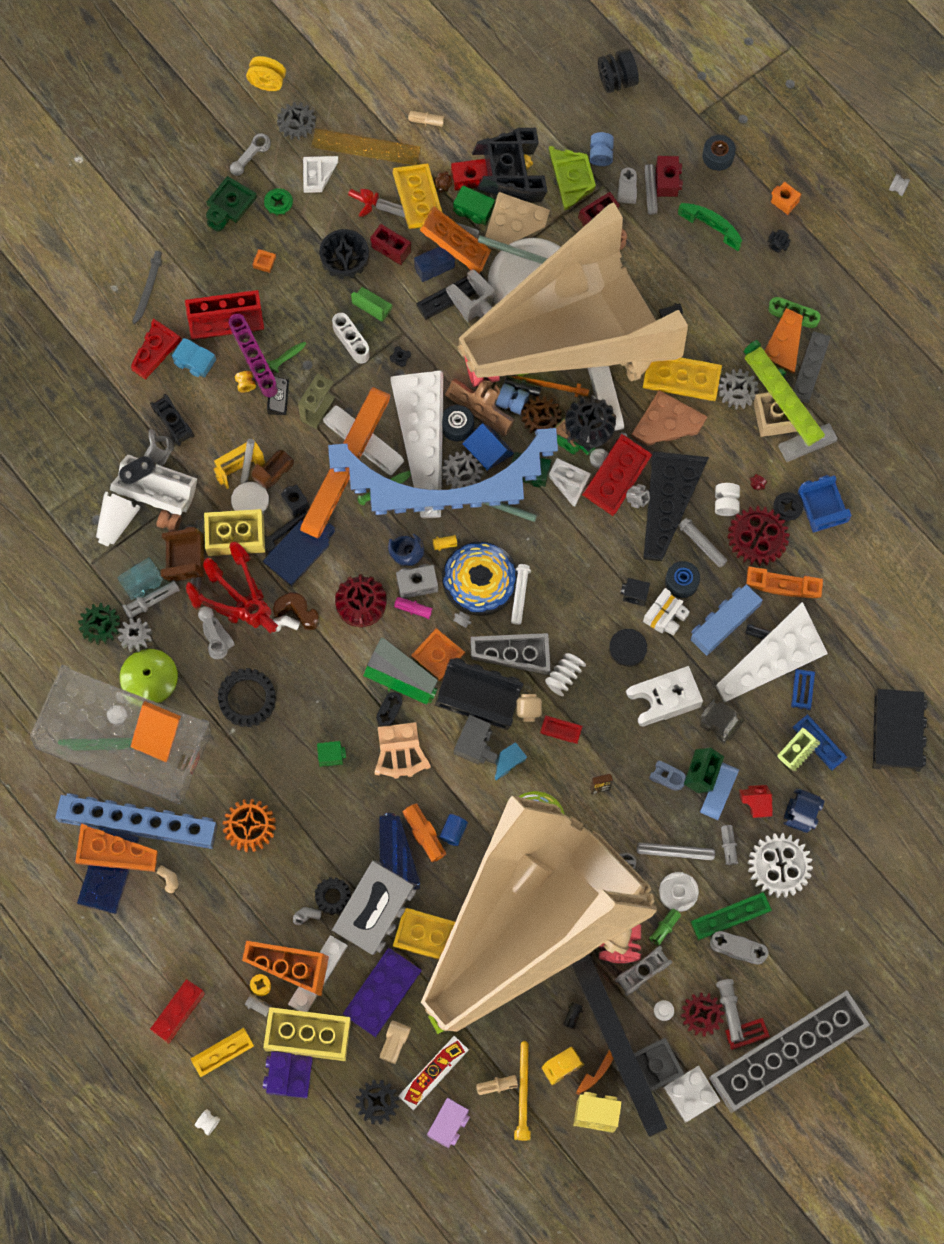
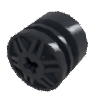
[597,48,639,94]

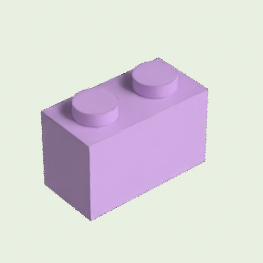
[427,1098,470,1148]

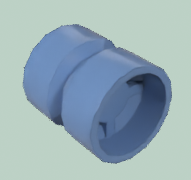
[590,132,614,166]
[496,384,529,415]

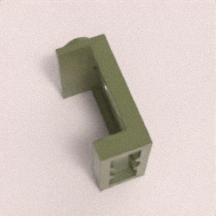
[298,373,336,429]

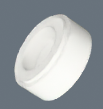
[590,448,608,468]

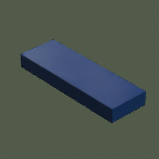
[793,714,847,771]

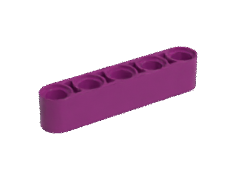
[229,314,278,398]

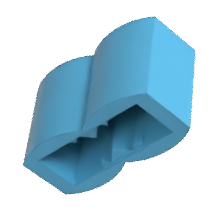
[172,338,216,378]

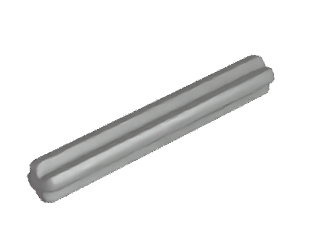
[637,842,715,860]

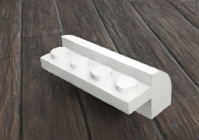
[110,454,197,515]

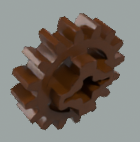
[521,396,562,434]

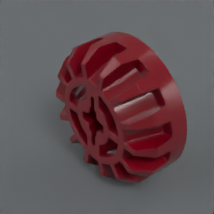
[335,574,387,627]

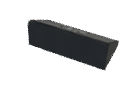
[267,376,289,415]

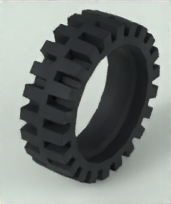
[218,668,276,727]

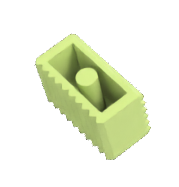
[777,728,820,771]

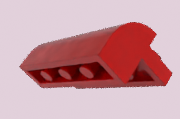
[185,290,264,340]

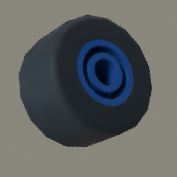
[665,561,700,598]

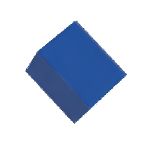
[463,423,514,471]

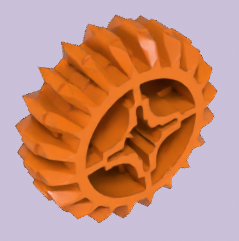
[223,799,276,852]

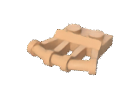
[375,722,431,779]

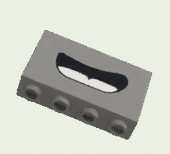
[332,860,416,955]

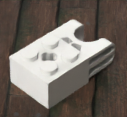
[626,666,703,727]

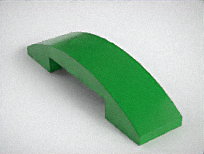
[678,203,742,251]

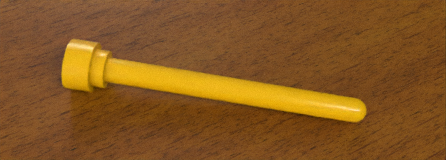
[514,1041,531,1141]

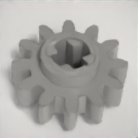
[118,618,152,652]

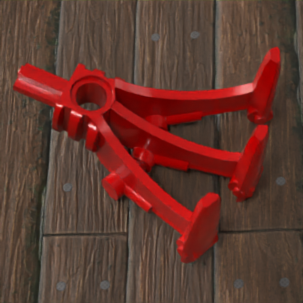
[186,542,278,634]

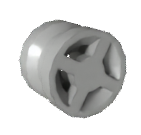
[889,174,910,196]

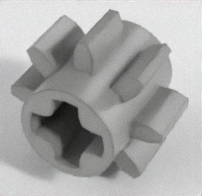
[626,484,650,509]

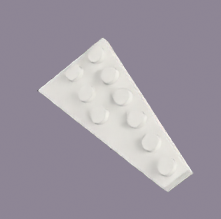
[716,602,828,703]

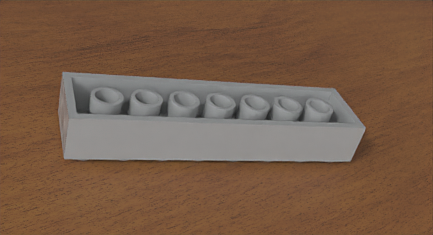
[709,990,870,1113]

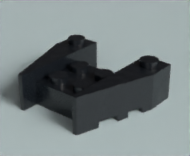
[472,128,548,202]

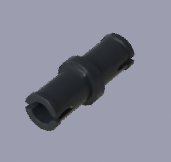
[504,375,542,396]

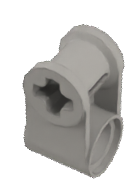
[617,167,637,204]
[203,617,235,651]

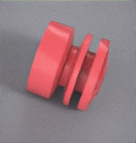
[599,924,641,964]

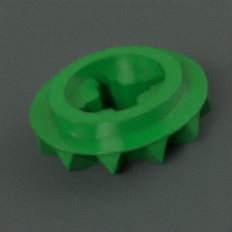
[264,188,293,216]

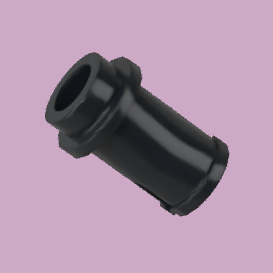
[659,303,683,318]
[563,1002,583,1030]

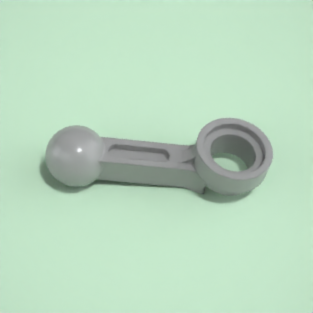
[230,133,271,176]
[198,607,228,659]

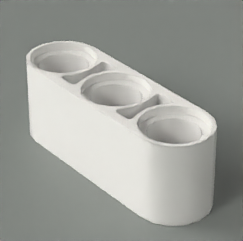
[332,313,370,364]

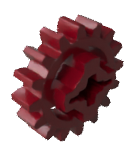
[680,992,725,1037]

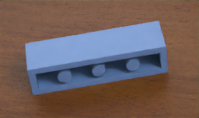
[691,584,763,656]

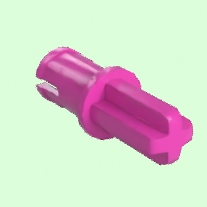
[394,597,433,619]

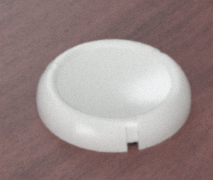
[488,238,561,304]

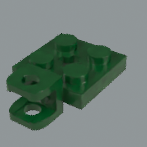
[206,176,257,232]

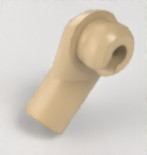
[157,865,179,893]

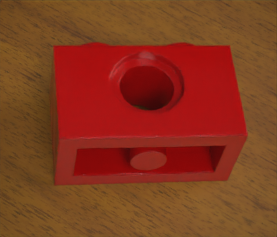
[451,158,488,191]

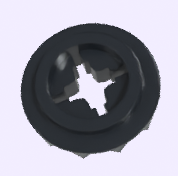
[773,492,803,522]

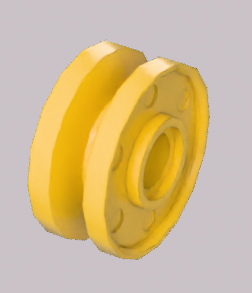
[246,56,286,91]

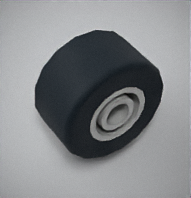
[442,405,474,442]

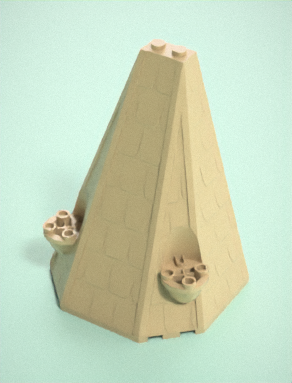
[457,202,688,382]
[421,796,657,1032]

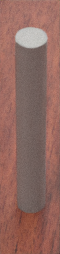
[240,439,255,484]

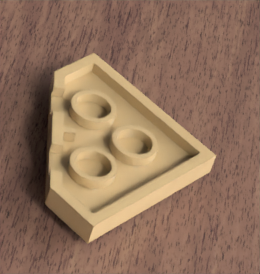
[484,192,550,250]

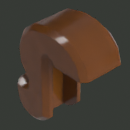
[251,450,294,489]
[273,592,319,630]

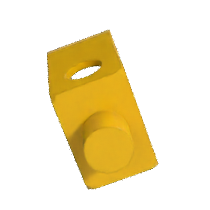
[542,1046,585,1085]

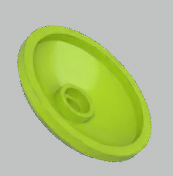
[120,649,178,705]

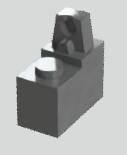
[454,715,498,765]

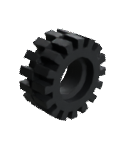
[315,877,351,915]

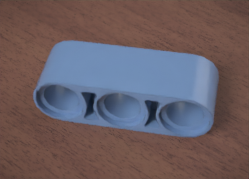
[700,762,739,820]

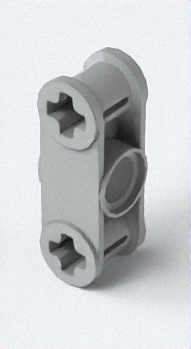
[710,931,768,965]
[615,946,673,996]

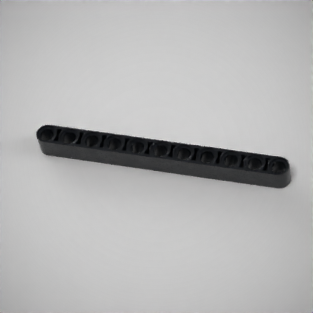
[572,954,668,1137]

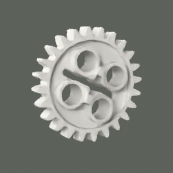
[748,833,813,898]

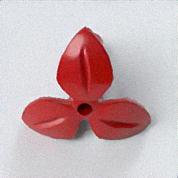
[348,189,379,217]

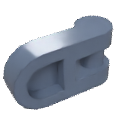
[649,761,686,791]

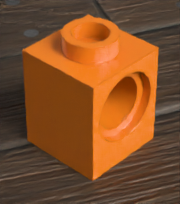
[771,182,801,215]

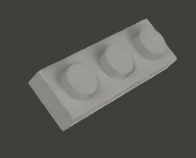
[778,423,838,462]

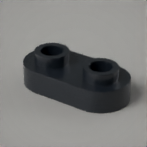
[119,456,156,484]

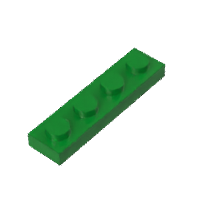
[690,892,772,941]

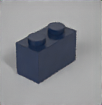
[414,246,455,282]

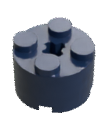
[783,788,825,833]

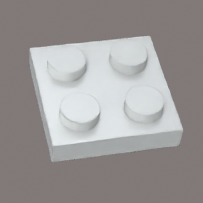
[664,1066,720,1123]

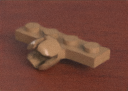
[445,379,515,436]

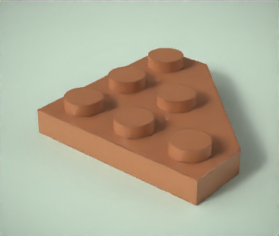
[631,390,707,446]

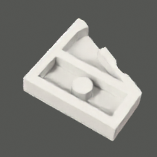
[303,156,338,193]
[549,458,591,506]

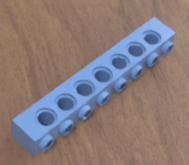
[55,793,217,849]

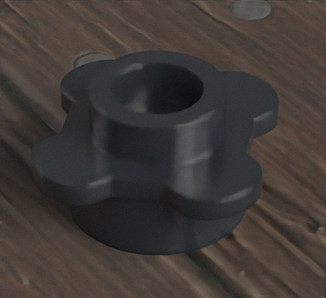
[390,346,411,367]

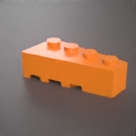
[242,941,329,996]

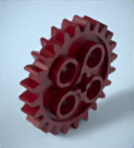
[727,506,790,567]

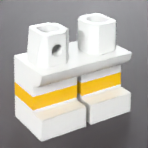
[643,588,690,636]

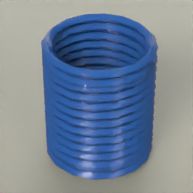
[439,814,468,846]

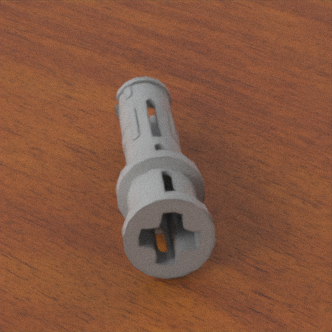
[122,580,180,620]
[716,979,744,1042]

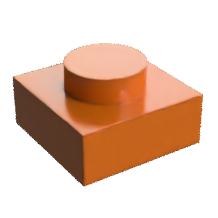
[253,249,276,273]

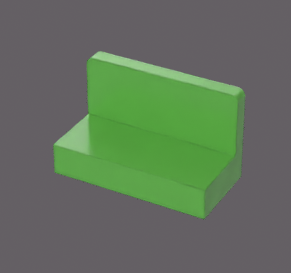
[351,287,393,322]

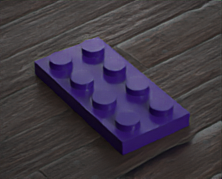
[343,948,422,1038]

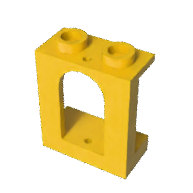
[214,439,265,489]

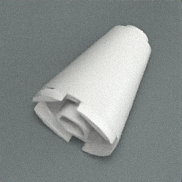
[96,492,140,546]

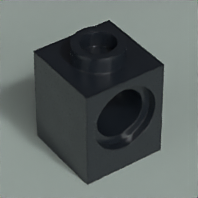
[281,484,310,518]
[620,578,650,607]

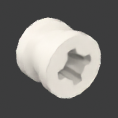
[195,1109,220,1135]

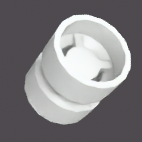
[715,483,740,516]

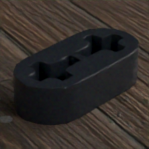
[376,692,403,727]

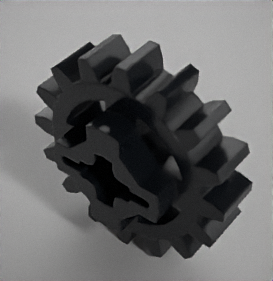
[355,1080,400,1125]

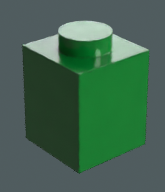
[317,741,346,767]

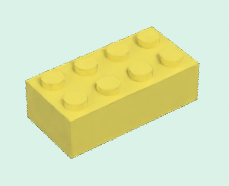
[263,1007,351,1061]

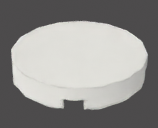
[231,482,269,514]
[659,872,699,912]

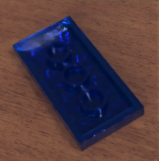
[77,828,139,914]

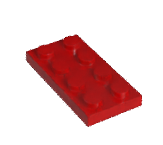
[582,434,652,516]

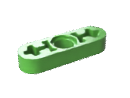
[768,297,820,328]

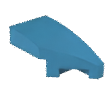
[495,742,527,781]

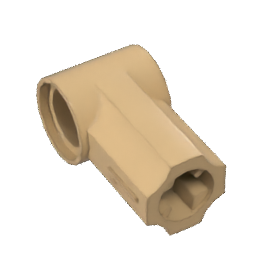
[379,1020,411,1064]

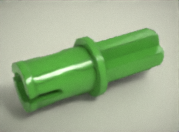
[649,909,681,946]

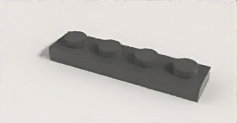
[793,331,831,403]

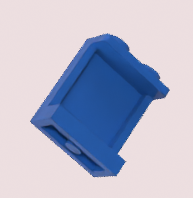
[798,475,852,533]

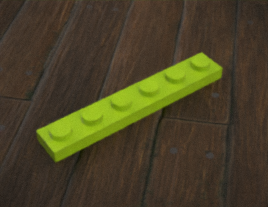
[745,347,825,447]

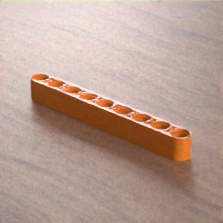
[300,387,391,538]

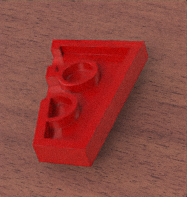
[131,318,182,380]

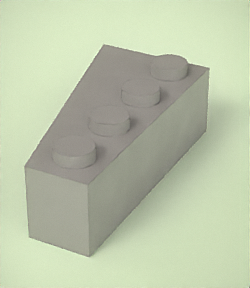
[470,633,550,675]

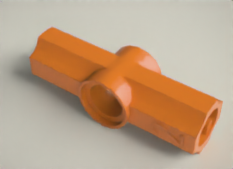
[402,803,446,863]

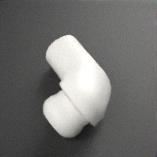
[273,616,300,632]

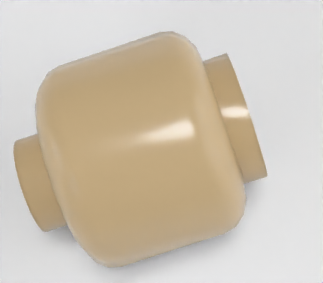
[516,694,542,722]

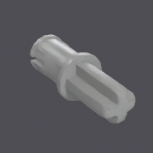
[721,825,738,865]

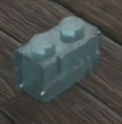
[117,557,163,600]

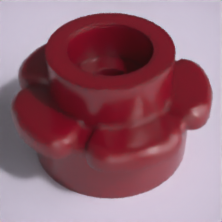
[750,474,767,491]

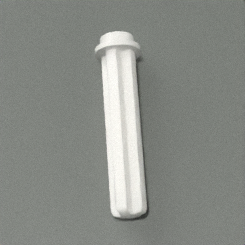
[511,564,531,625]

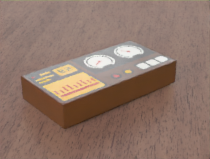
[590,773,613,794]

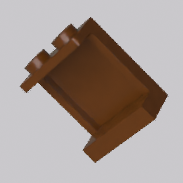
[161,527,204,582]

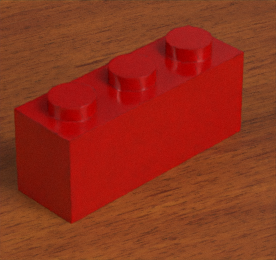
[150,979,205,1044]

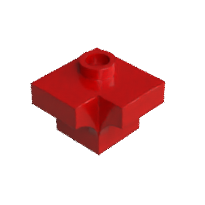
[739,785,772,818]

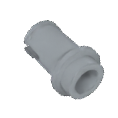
[245,994,272,1017]

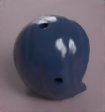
[388,534,425,566]

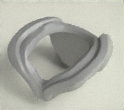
[144,429,174,466]

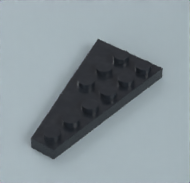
[643,451,709,561]

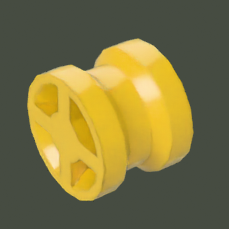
[235,371,256,393]
[250,974,271,997]

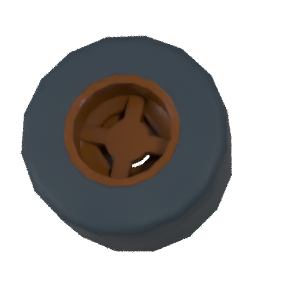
[702,135,736,171]

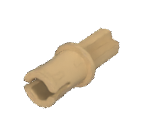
[408,111,444,127]
[476,1075,518,1095]

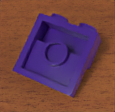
[263,1051,313,1099]

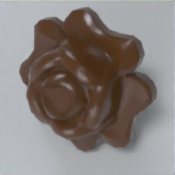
[434,171,452,193]

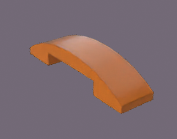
[746,566,823,598]
[576,1040,614,1095]

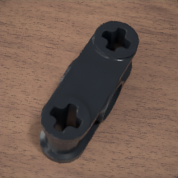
[150,393,195,446]

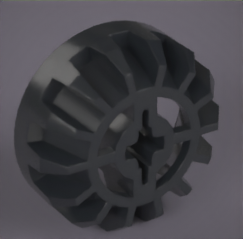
[319,229,369,279]
[565,396,616,448]

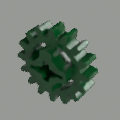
[78,603,121,645]

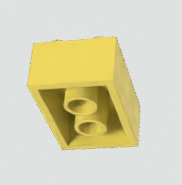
[204,509,265,556]
[573,1092,621,1133]

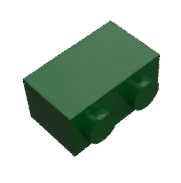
[453,186,495,226]

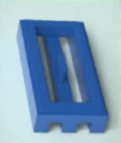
[791,669,815,710]

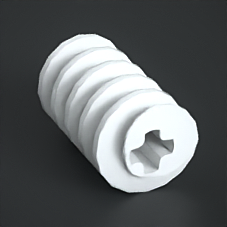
[545,653,586,696]

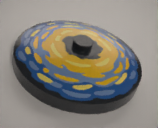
[442,541,518,616]

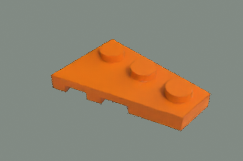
[765,308,803,374]

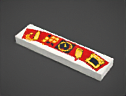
[398,1036,469,1111]

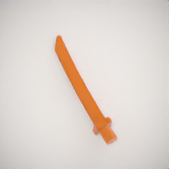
[511,376,589,398]

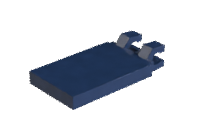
[263,520,335,587]

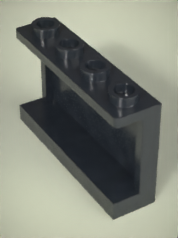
[434,658,524,730]
[872,689,927,772]

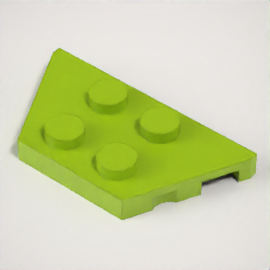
[548,146,596,211]

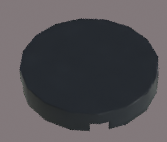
[609,629,647,667]

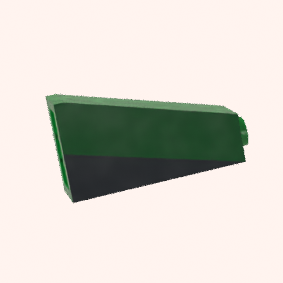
[363,637,438,705]

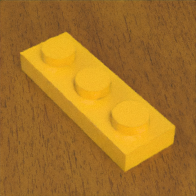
[190,1028,254,1077]

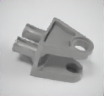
[446,269,496,322]

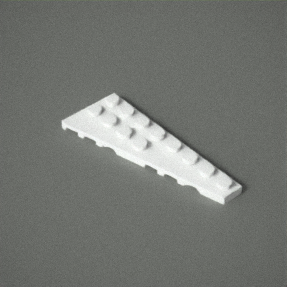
[391,371,443,519]

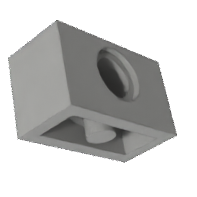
[396,564,438,599]

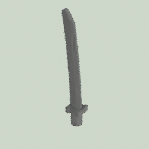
[133,251,162,324]

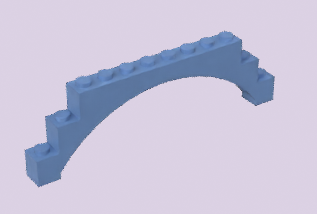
[328,428,558,515]

